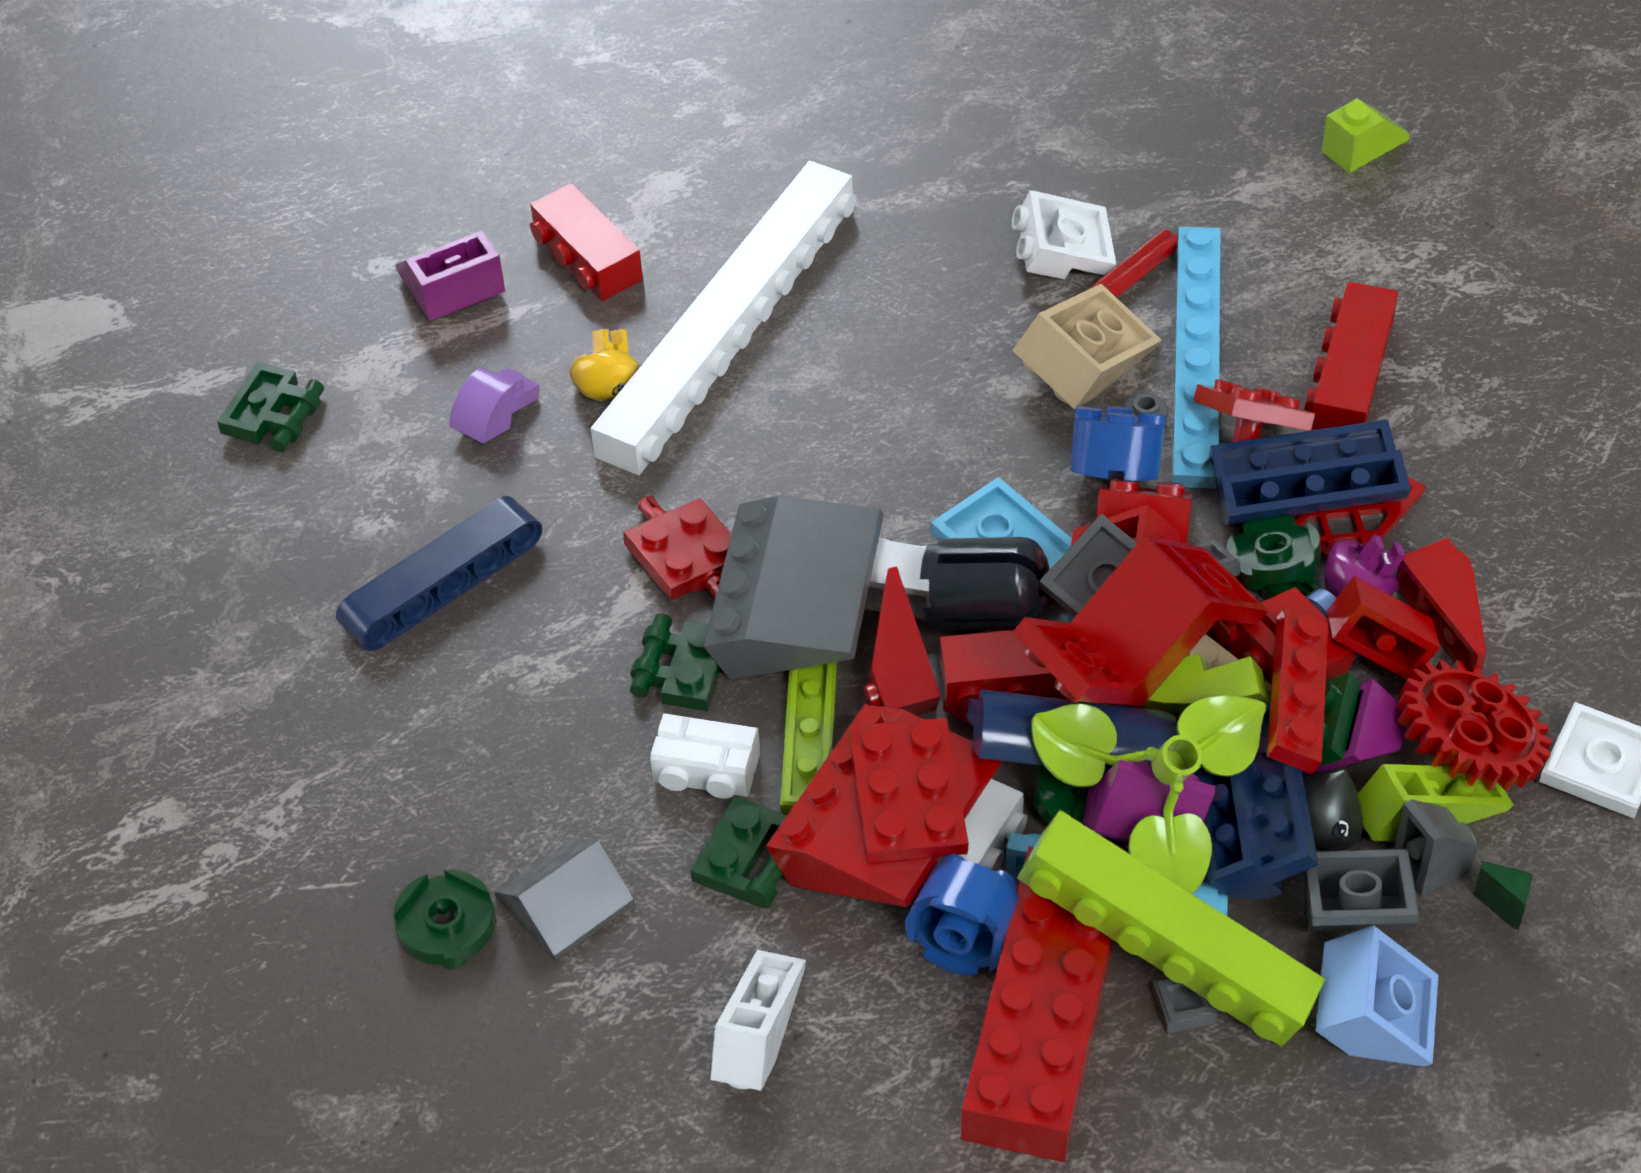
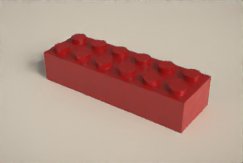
[961,846,1115,1163]

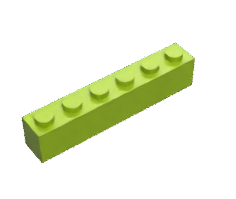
[1017,810,1325,1047]

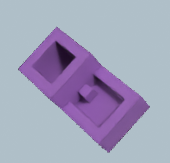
[449,367,540,443]

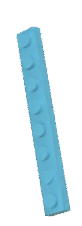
[1172,227,1221,489]

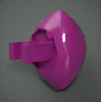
[1324,535,1405,598]

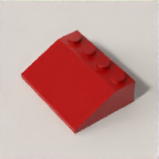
[766,705,1002,907]

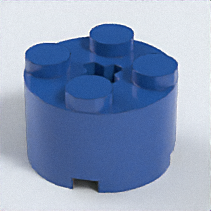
[1070,406,1166,481]
[905,854,1019,976]

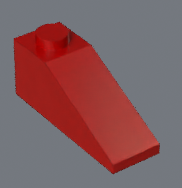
[1396,537,1486,671]
[863,566,941,716]

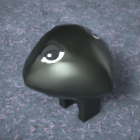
[1303,769,1363,850]

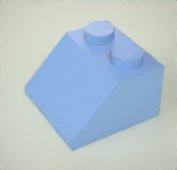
[1316,925,1439,1067]

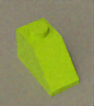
[1322,99,1410,173]

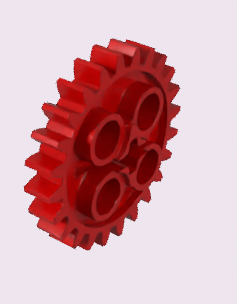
[1395,660,1553,791]

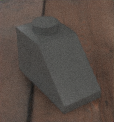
[1394,800,1478,897]

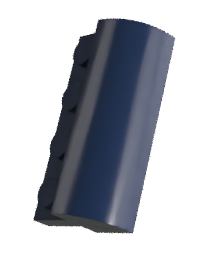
[1209,419,1411,525]
[967,689,1178,773]
[1193,701,1318,899]

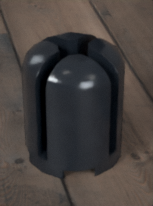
[920,537,1050,631]

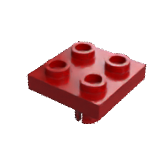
[1193,379,1315,442]

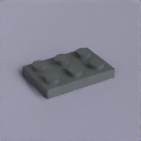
[1038,514,1137,617]

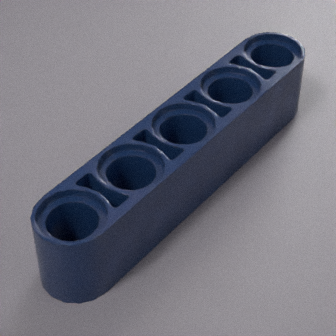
[336,496,543,651]

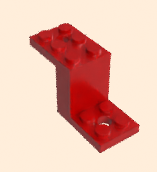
[1013,535,1268,706]

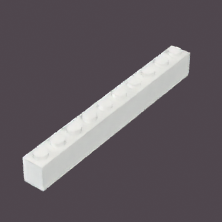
[590,161,856,475]

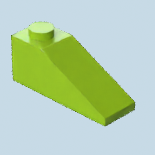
[1357,764,1514,841]

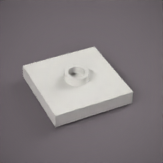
[1539,702,1641,818]

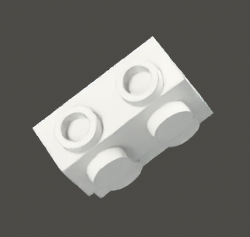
[1012,190,1117,280]

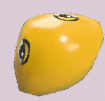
[569,329,640,402]

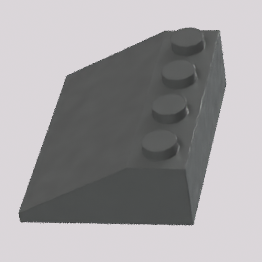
[704,496,884,680]

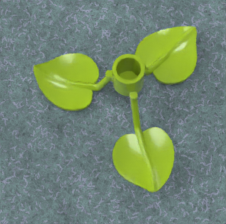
[1031,695,1266,894]

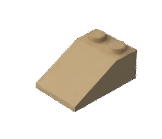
[1012,284,1162,409]

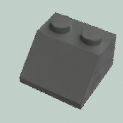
[1304,849,1419,933]

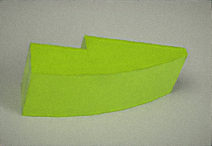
[1132,653,1270,715]

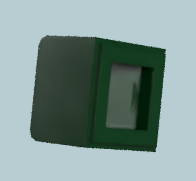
[1474,861,1533,930]

